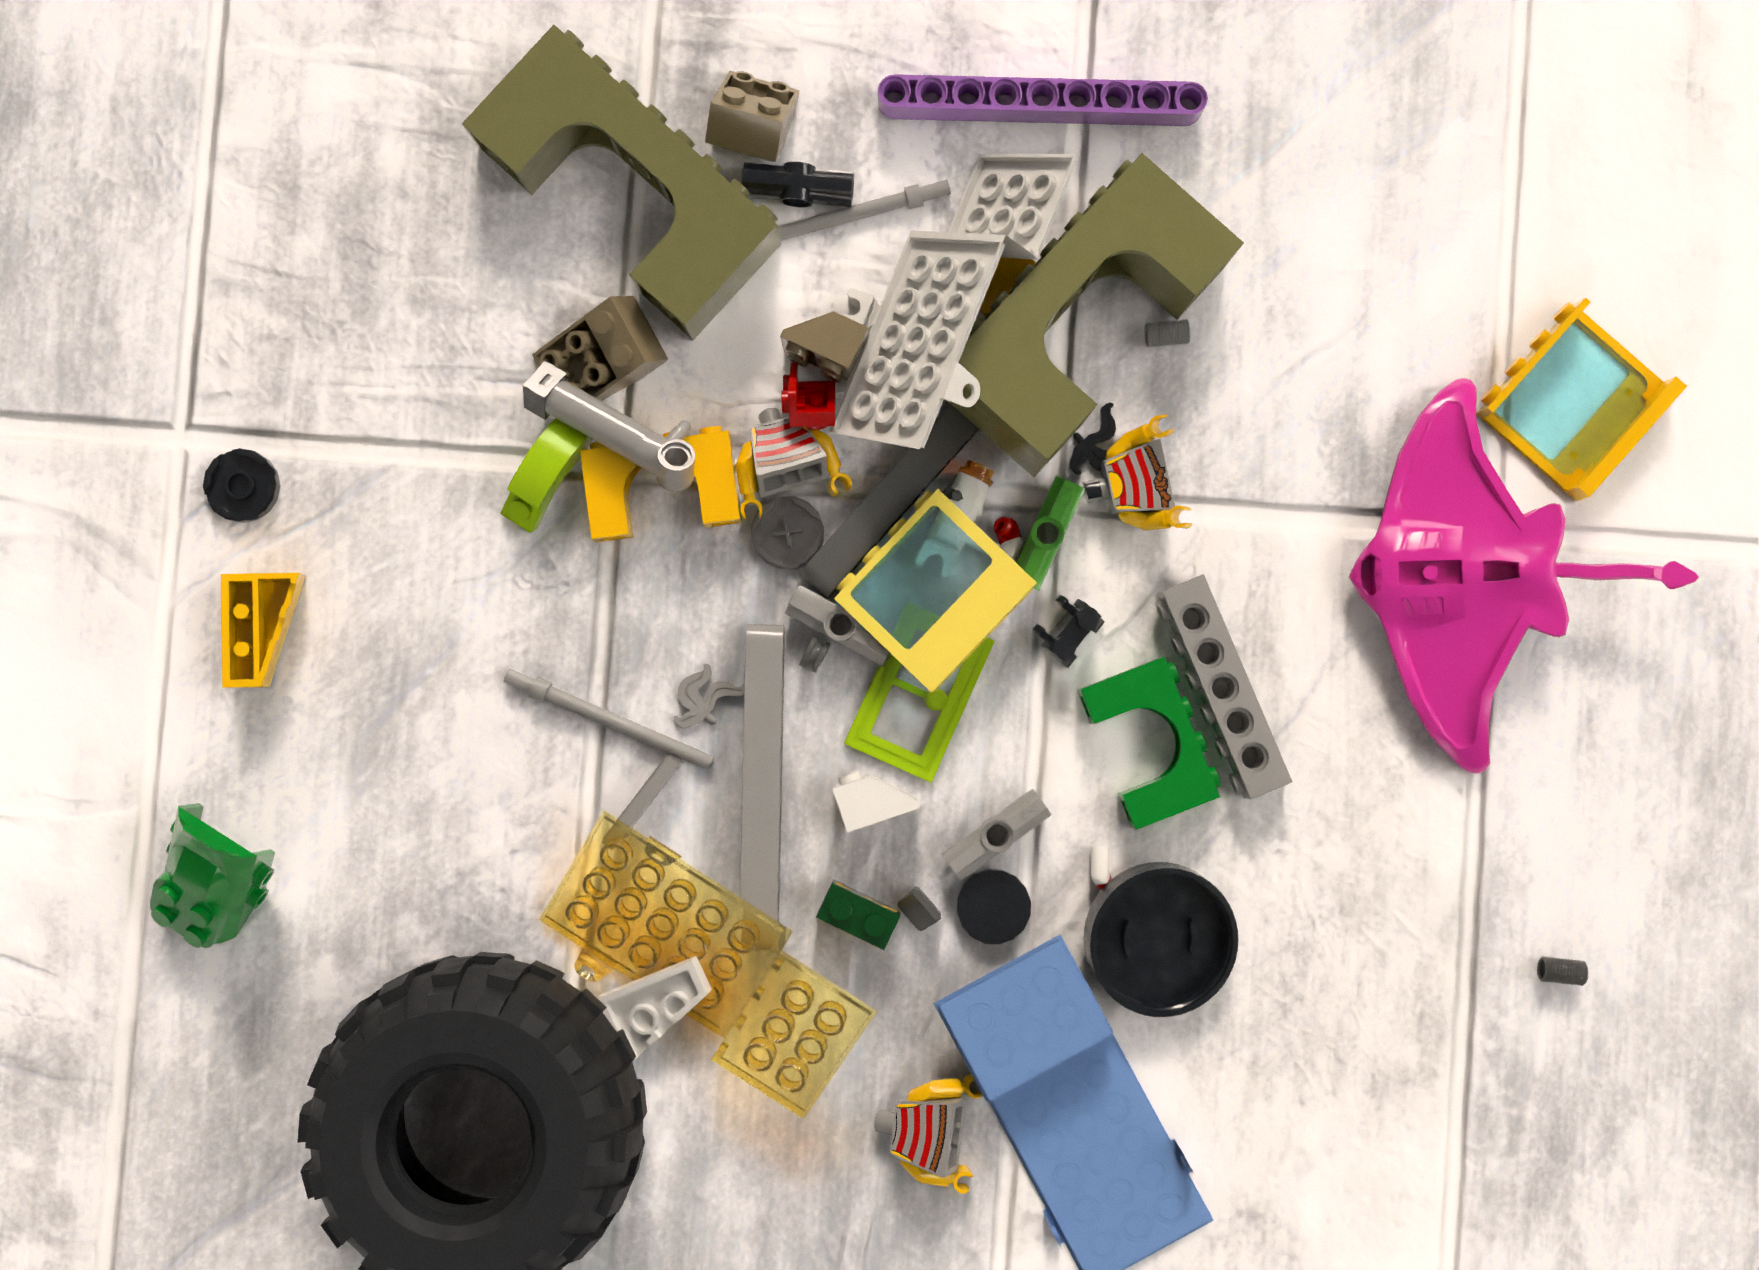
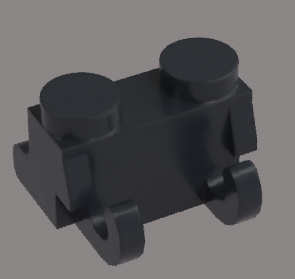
[1032,595,1105,668]

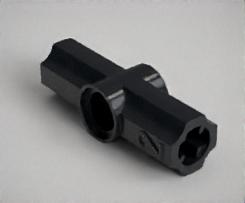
[741,162,855,208]

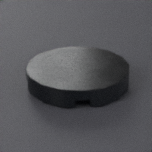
[203,448,281,523]
[957,869,1031,945]

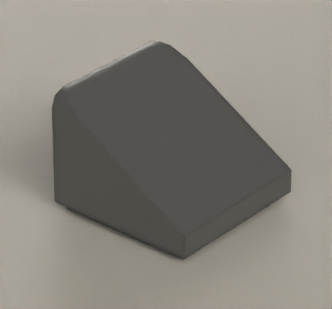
[897,886,941,931]

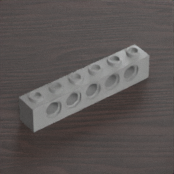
[1155,574,1293,800]

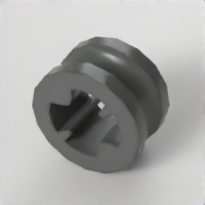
[799,635,831,673]

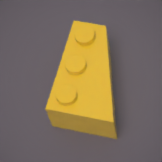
[221,573,306,688]

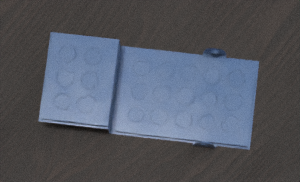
[933,934,1214,1270]

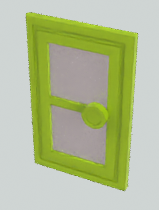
[844,602,995,783]

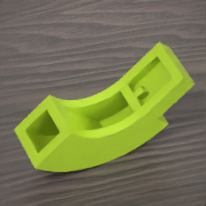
[500,418,593,533]

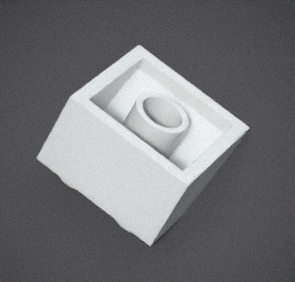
[833,770,920,833]

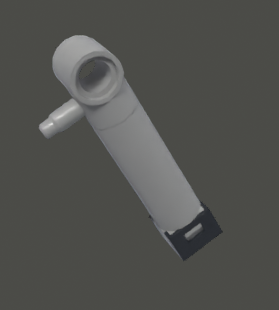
[523,361,695,492]

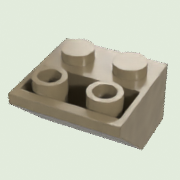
[705,71,800,162]
[780,311,868,383]

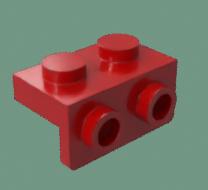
[781,362,836,430]

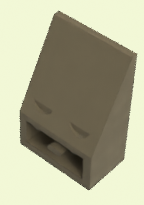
[532,296,669,401]

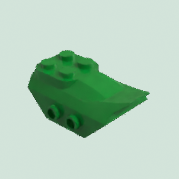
[150,803,275,948]

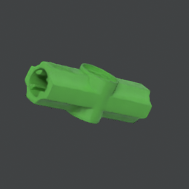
[1016,476,1085,591]

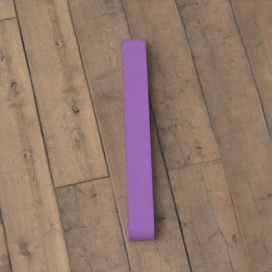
[878,74,1208,126]

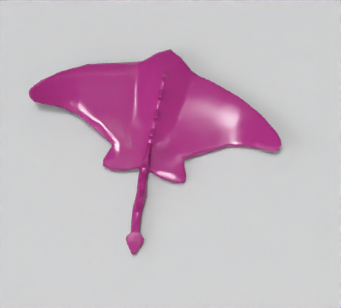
[1348,378,1699,774]

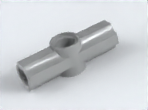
[785,585,898,667]
[942,788,1052,881]

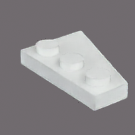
[597,956,712,1062]

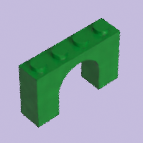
[1077,657,1222,830]

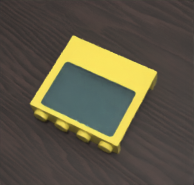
[834,489,1038,693]

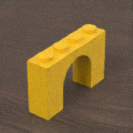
[580,426,743,543]

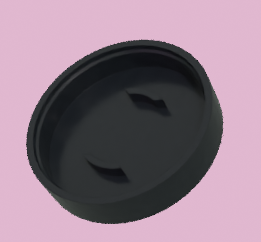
[1083,862,1239,1017]

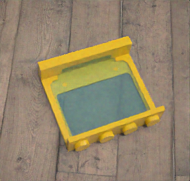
[1476,297,1687,501]

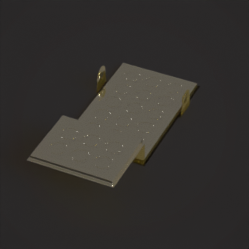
[539,810,877,1118]

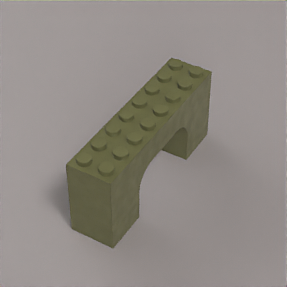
[462,25,781,340]
[947,153,1244,478]

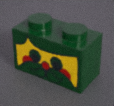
[816,879,900,950]

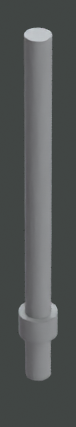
[778,180,951,241]
[503,669,714,770]

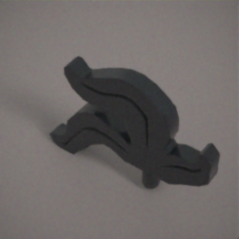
[1069,402,1116,475]

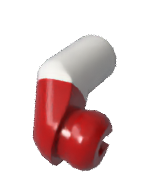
[993,516,1024,561]
[1091,846,1112,891]

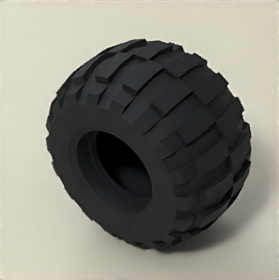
[297,952,647,1270]

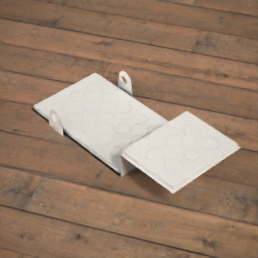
[829,154,1077,449]

